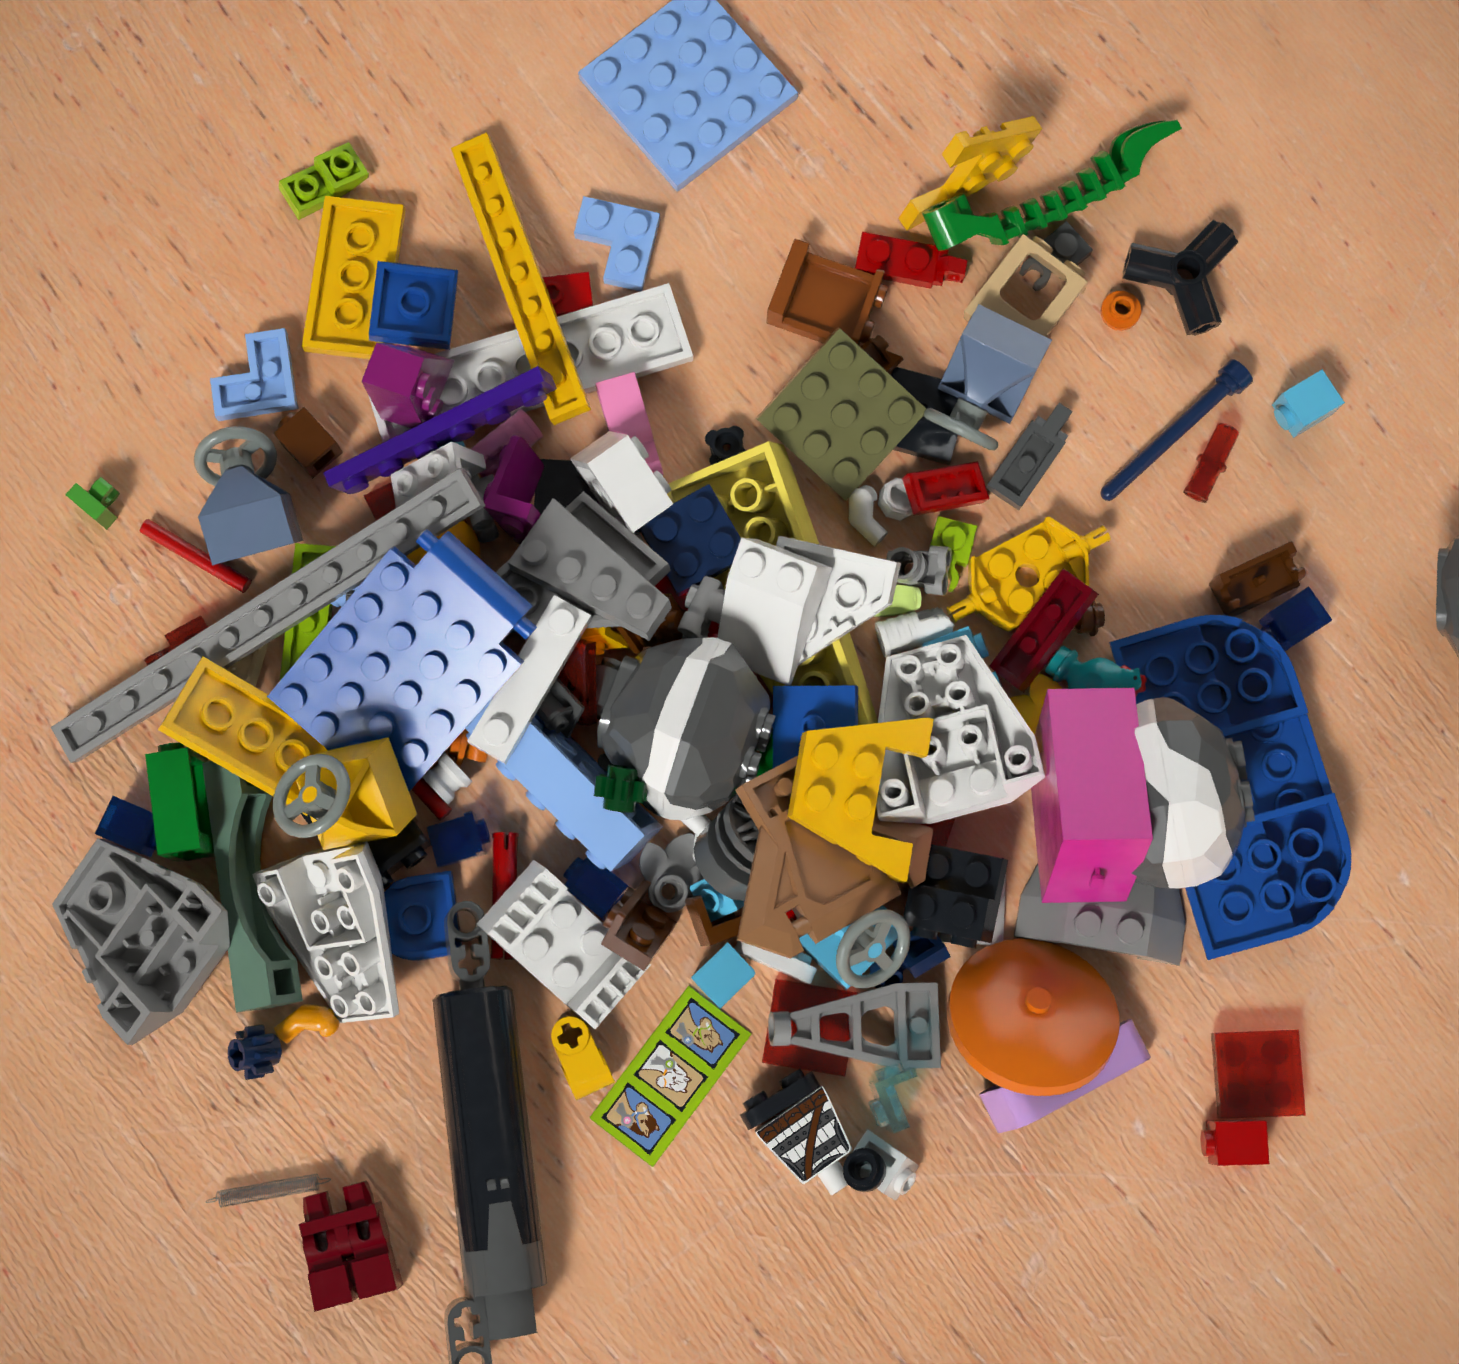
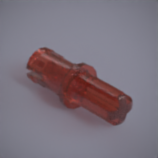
[1183,423,1239,503]

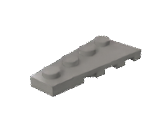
[508,498,672,640]

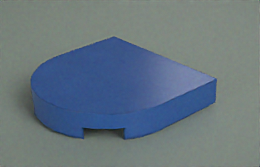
[384,871,462,961]

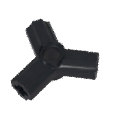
[1122,220,1239,336]

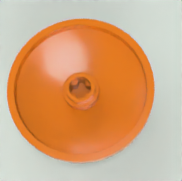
[947,939,1120,1096]

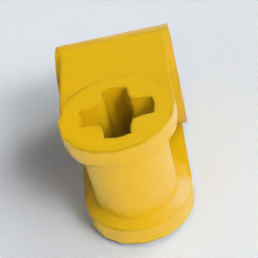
[551,1016,615,1100]

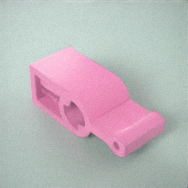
[595,372,663,475]

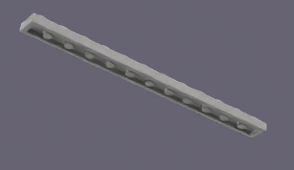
[51,468,486,763]

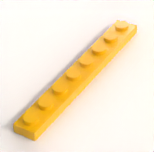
[451,132,591,425]

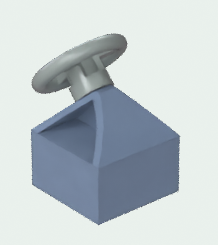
[924,304,1052,451]
[194,426,304,565]

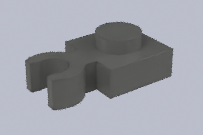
[1019,221,1093,291]

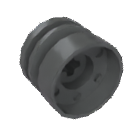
[694,794,759,901]

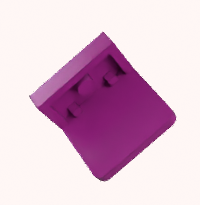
[483,435,544,544]

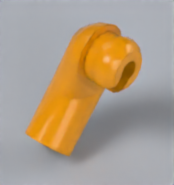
[274,1004,339,1044]

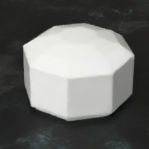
[878,478,913,521]

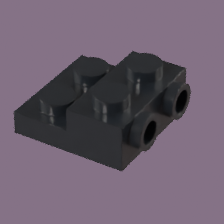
[903,844,1008,949]

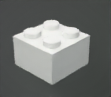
[570,431,673,532]

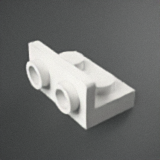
[391,442,486,508]

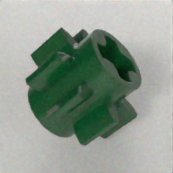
[593,765,648,813]

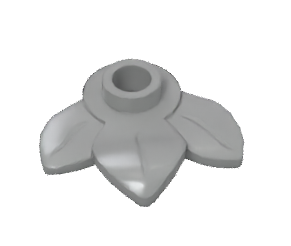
[639,833,704,913]

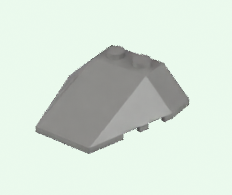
[52,838,230,1045]
[1014,864,1185,966]

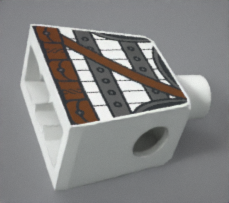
[755,1086,852,1195]

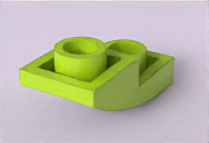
[279,142,369,220]

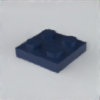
[639,484,741,597]

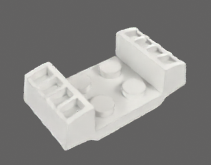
[477,860,651,1029]

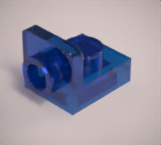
[426,811,491,868]

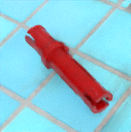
[490,832,519,960]

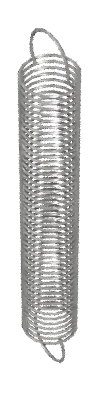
[206,1174,331,1207]

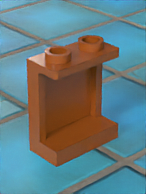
[766,239,888,345]

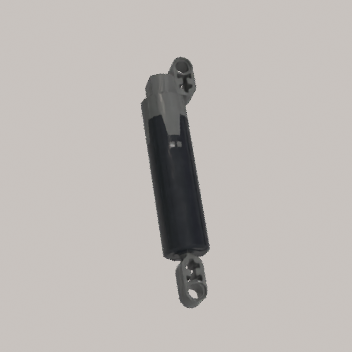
[432,901,547,1364]

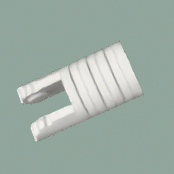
[875,607,955,658]

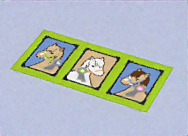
[590,986,751,1167]

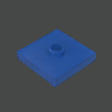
[369,261,458,350]
[773,685,858,768]

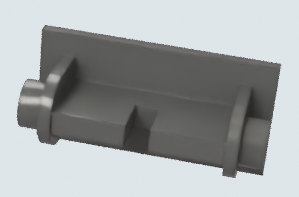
[536,677,585,738]

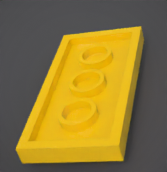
[302,196,406,359]
[158,656,327,816]

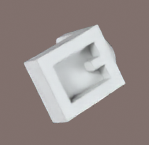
[852,1129,919,1200]

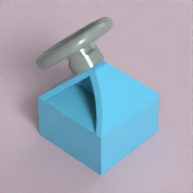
[799,905,910,991]

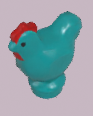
[1045,645,1147,697]

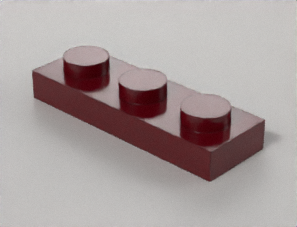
[989,568,1099,693]

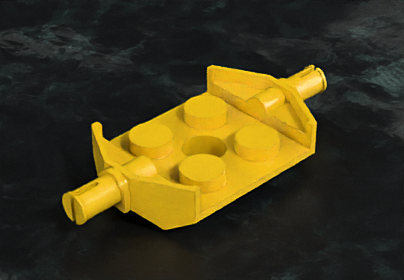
[946,516,1111,632]

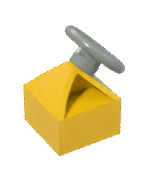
[273,738,417,850]

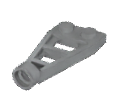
[768,982,941,1069]

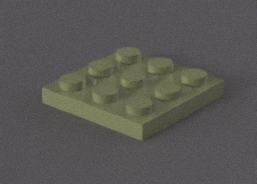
[756,327,926,501]

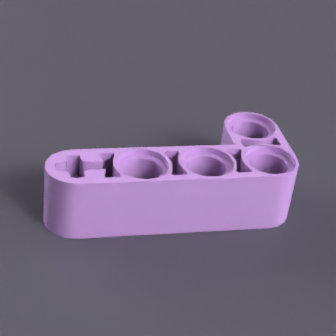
[979,1019,1151,1133]

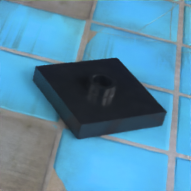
[891,367,958,465]

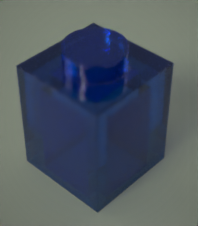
[1258,586,1332,651]
[95,796,157,857]
[563,857,629,921]

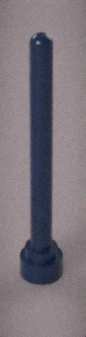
[1100,359,1253,501]

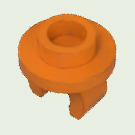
[448,729,488,766]

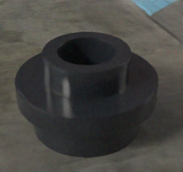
[843,1148,886,1192]

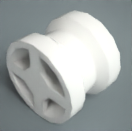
[423,752,472,804]

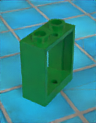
[145,743,215,862]

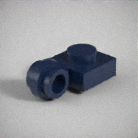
[870,931,951,988]

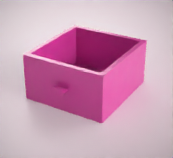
[1031,688,1153,903]

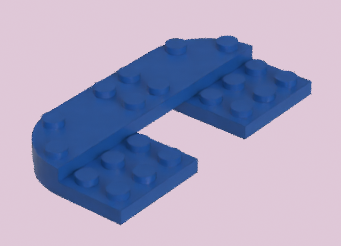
[1109,615,1351,960]

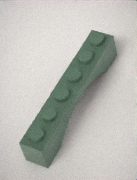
[202,761,303,1013]

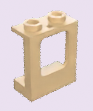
[964,234,1088,337]

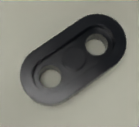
[739,1068,821,1130]

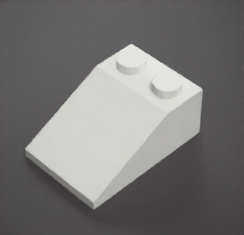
[717,538,833,686]

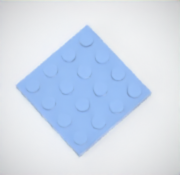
[578,0,798,192]

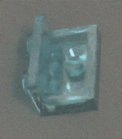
[868,1062,917,1133]

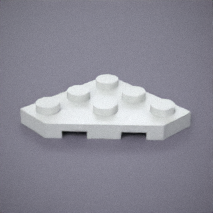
[776,536,901,665]

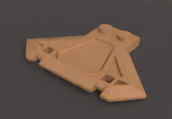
[735,756,933,959]

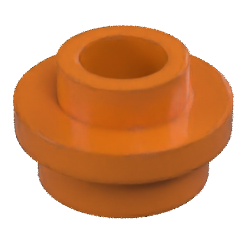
[1100,291,1141,331]

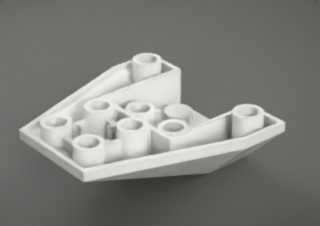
[876,635,1046,824]
[252,842,399,1023]

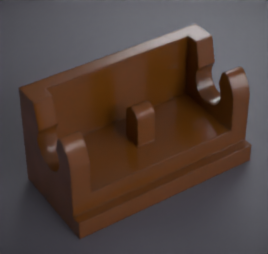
[1209,541,1306,617]

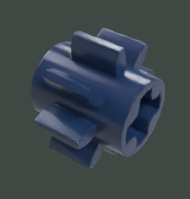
[228,1024,282,1080]

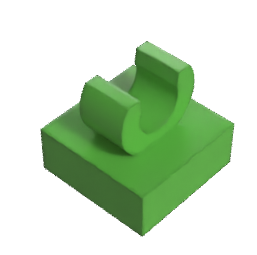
[65,477,120,530]

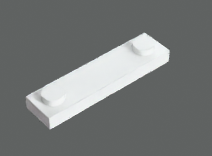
[467,595,592,764]

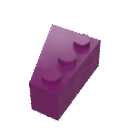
[362,343,454,429]

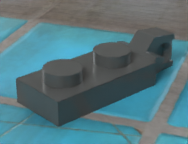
[986,403,1073,510]

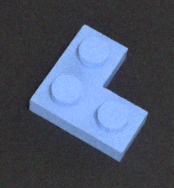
[574,196,660,292]
[210,328,298,421]

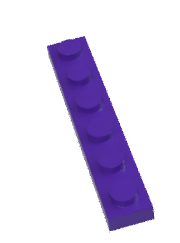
[323,366,557,494]

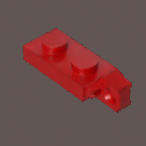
[855,232,968,289]

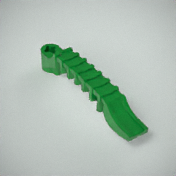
[922,120,1182,251]

